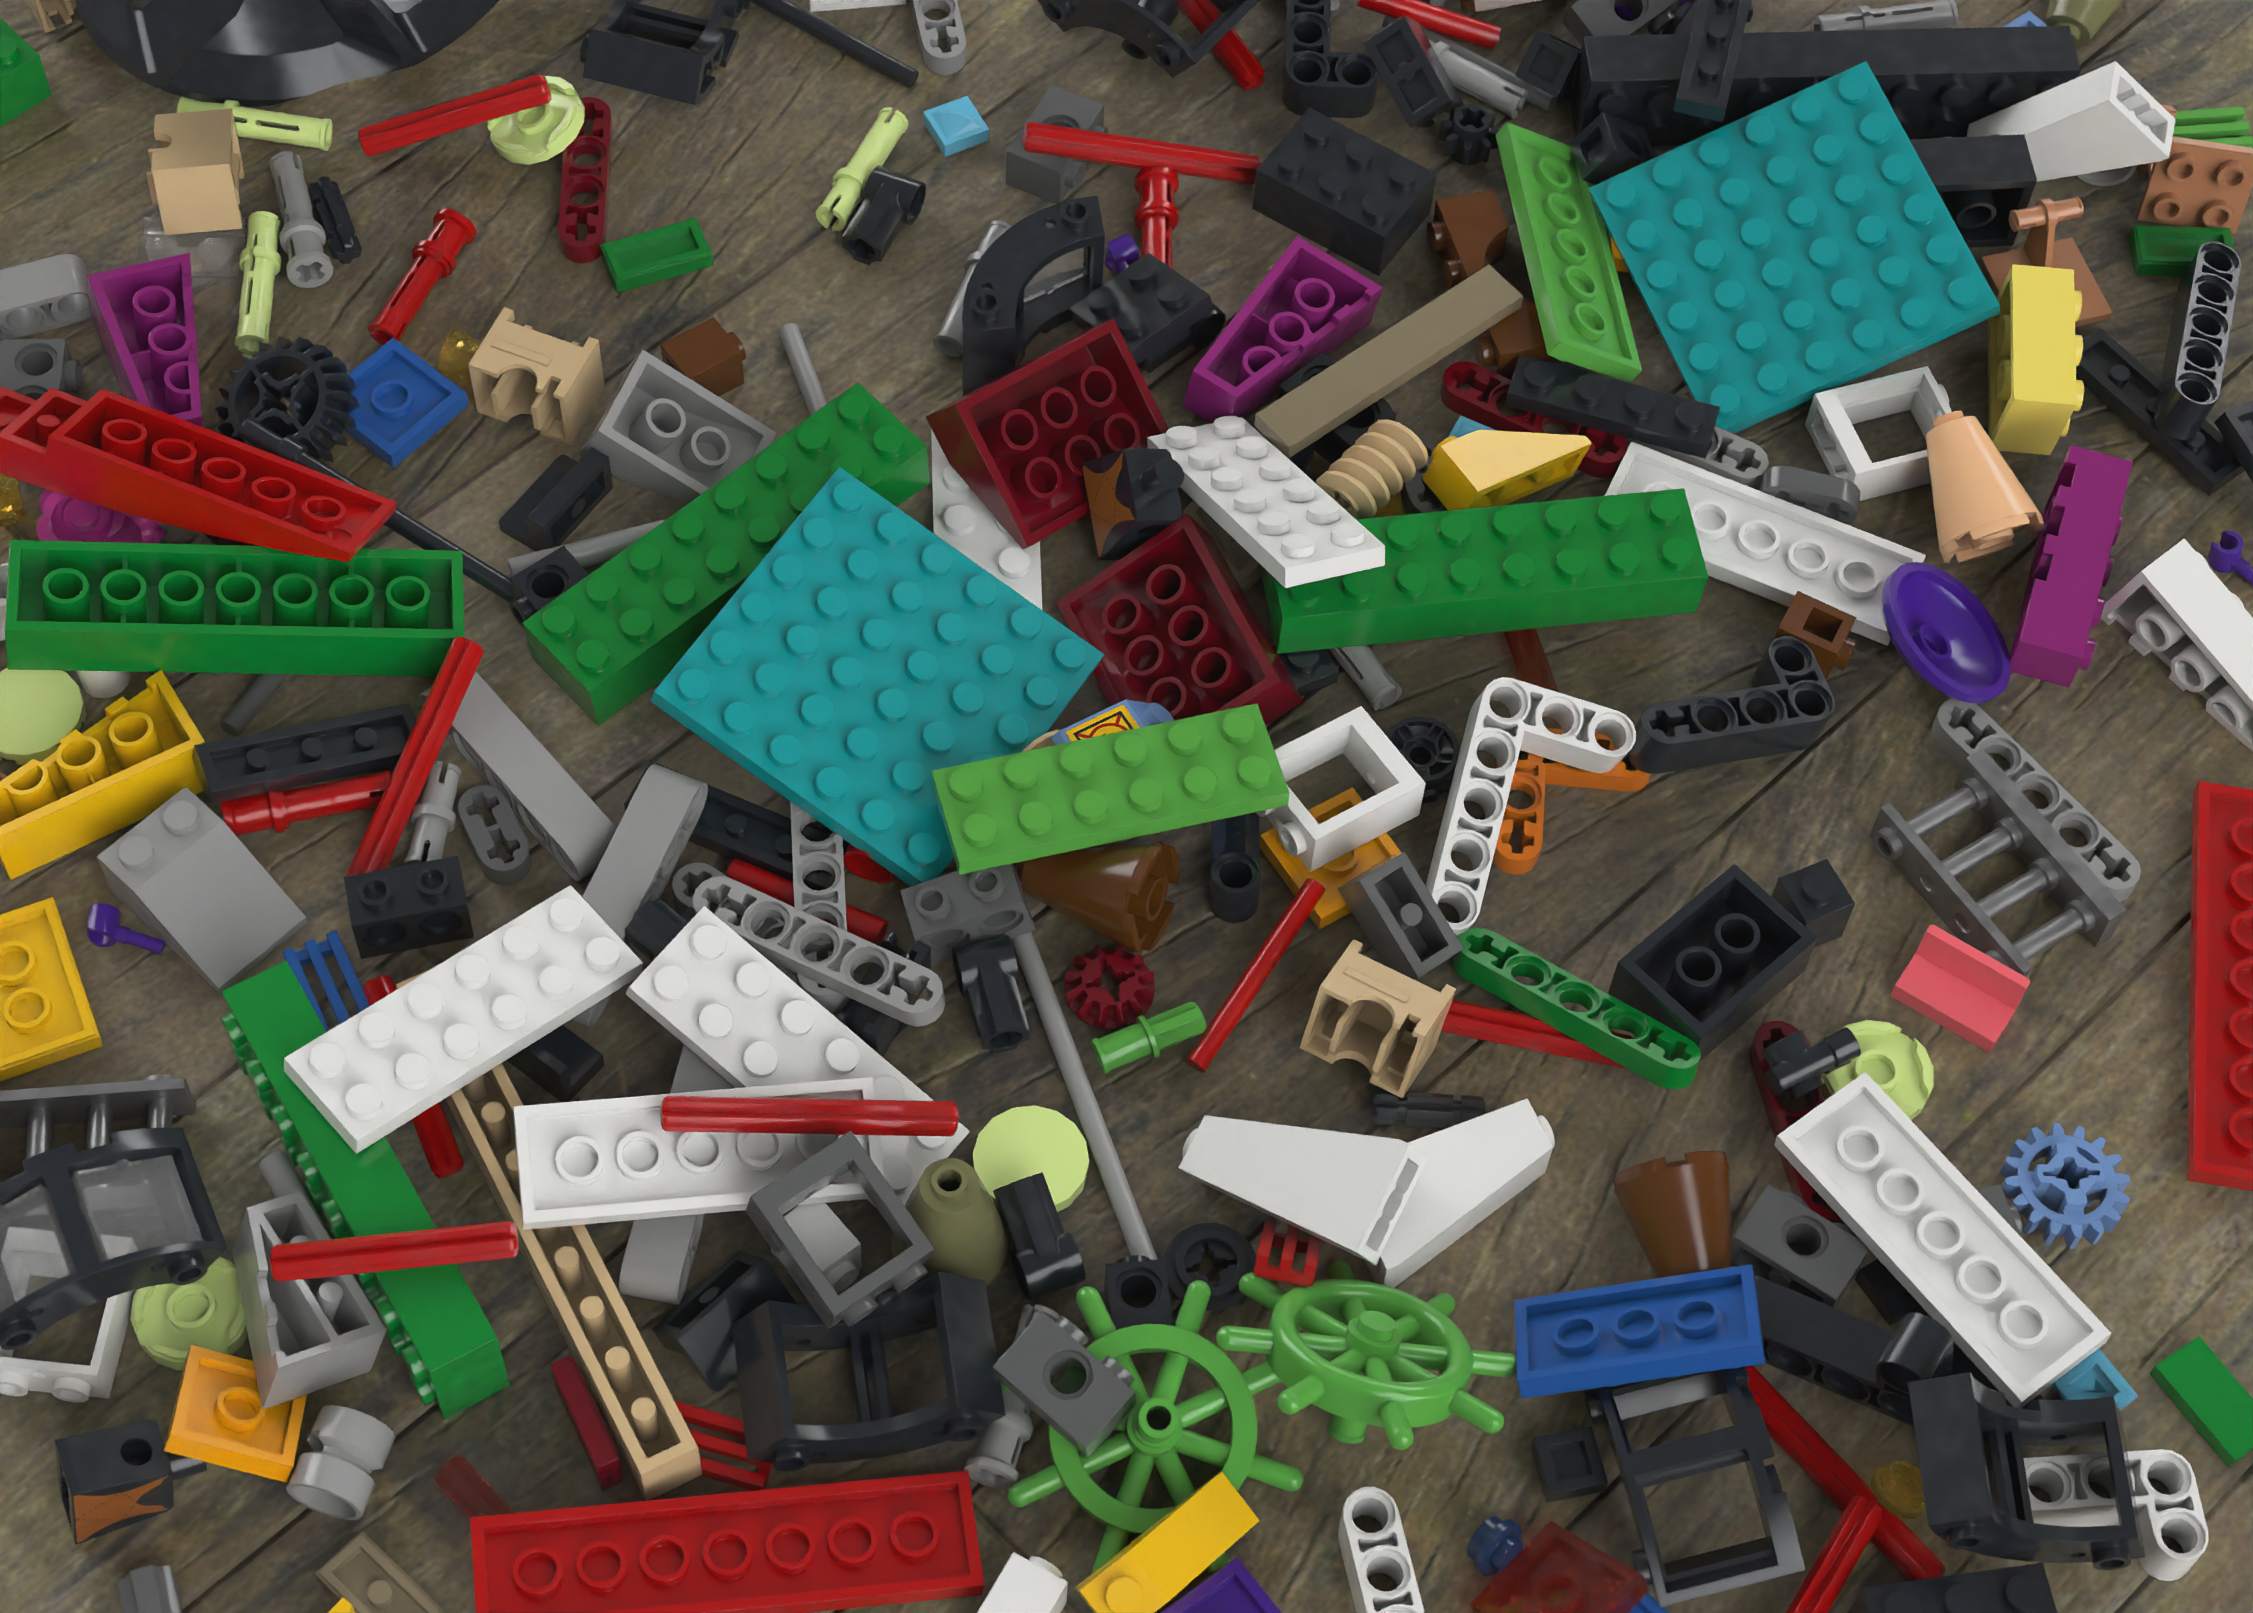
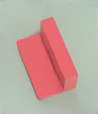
[1890,925,2030,1053]

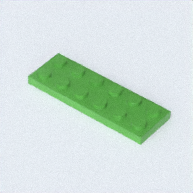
[1496,122,1642,383]
[932,703,1290,875]

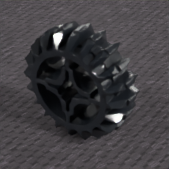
[215,336,361,462]

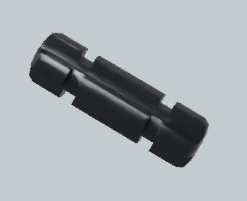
[308,176,362,264]
[1372,1090,1486,1128]

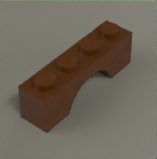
[1427,189,1555,380]

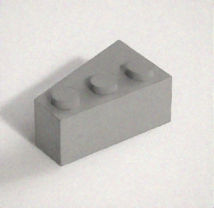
[232,1190,387,1409]

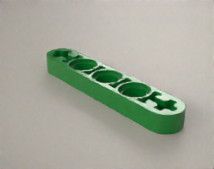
[1452,927,1701,1090]

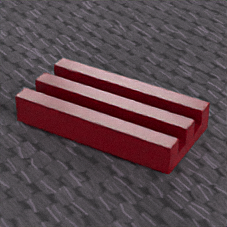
[550,1355,624,1491]

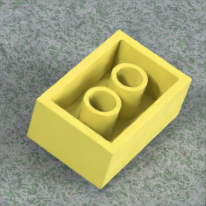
[1988,264,2084,455]

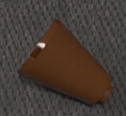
[1017,841,1180,953]
[1613,1150,1731,1278]

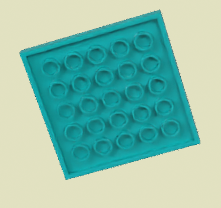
[1589,61,2000,434]
[650,467,1105,887]

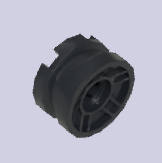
[1386,716,1460,804]

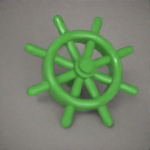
[1216,1260,1517,1450]
[1002,1280,1303,1576]

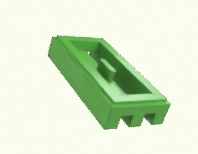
[2173,107,2253,148]

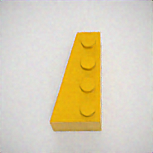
[0,670,205,880]

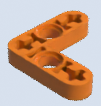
[1492,728,1652,875]

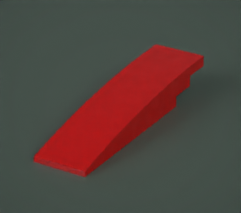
[0,387,397,562]

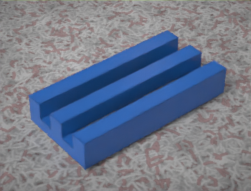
[282,930,369,1032]

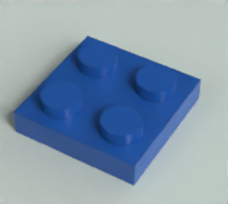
[344,338,469,468]

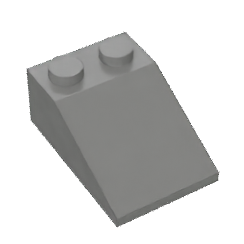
[578,350,776,503]
[97,787,308,994]

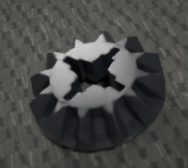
[1164,1223,1256,1315]

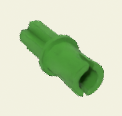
[1091,1002,1206,1075]

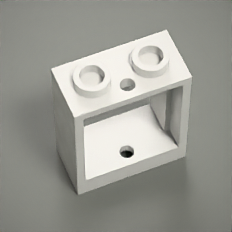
[1805,366,1952,501]
[1256,706,1426,872]
[0,1228,137,1403]

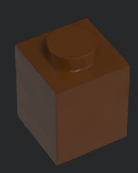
[661,317,746,397]

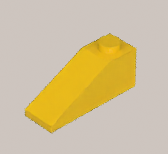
[1422,430,1592,511]
[1075,1471,1260,1613]

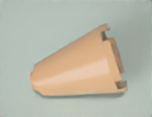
[1925,411,2044,563]

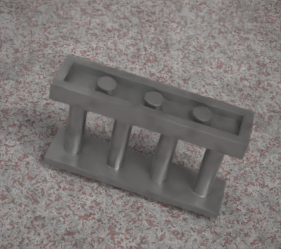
[1869,748,2126,977]
[0,1074,195,1238]

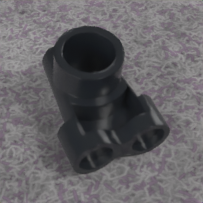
[1761,1027,1861,1100]

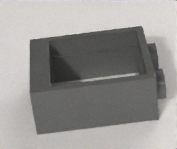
[746,1131,934,1329]

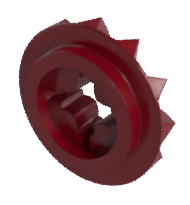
[1064,944,1155,1029]

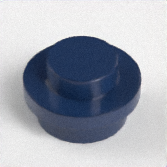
[1467,1516,1523,1577]

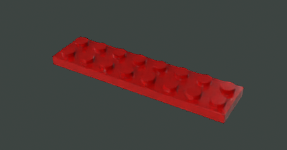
[2187,781,2253,1191]
[470,1470,984,1613]

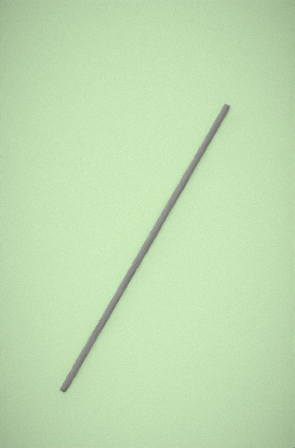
[779,323,1158,1260]

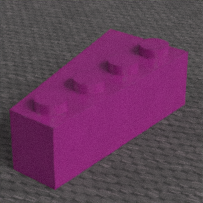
[1182,236,1383,423]
[87,253,203,427]
[2009,445,2133,688]

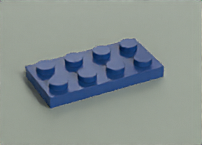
[1514,1264,1765,1399]

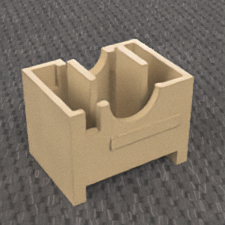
[146,108,245,235]
[468,307,605,445]
[1300,939,1456,1098]

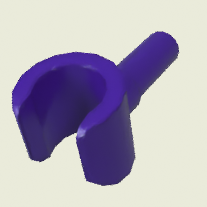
[1105,234,1139,275]
[2208,530,2253,585]
[86,903,165,954]

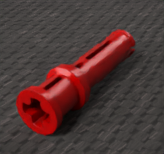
[1134,166,1179,268]
[368,208,477,345]
[220,770,390,837]

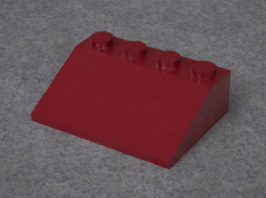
[925,318,1169,549]
[1056,514,1304,726]

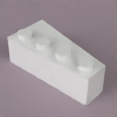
[2101,539,2253,752]

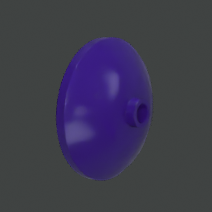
[1882,562,2011,704]

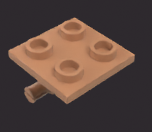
[2137,105,2253,234]
[1979,196,2113,327]

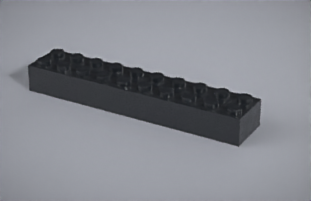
[1570,26,2081,147]

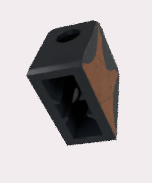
[1081,449,1184,560]
[55,1419,207,1545]

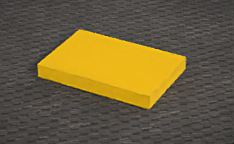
[0,897,104,1082]

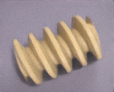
[1316,419,1429,519]

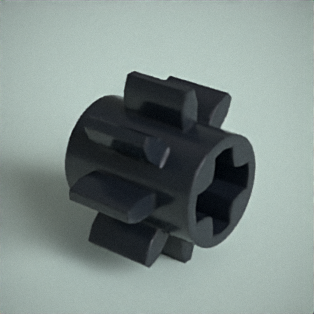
[1438,104,1500,166]

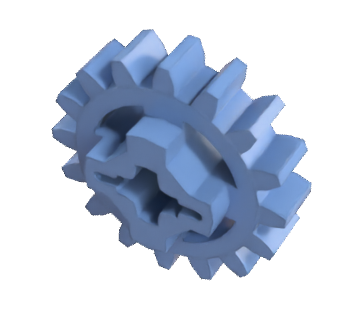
[1999,1123,2130,1249]

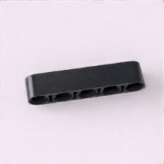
[2154,241,2242,440]

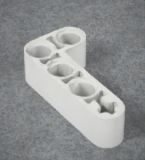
[2024,1449,2209,1581]

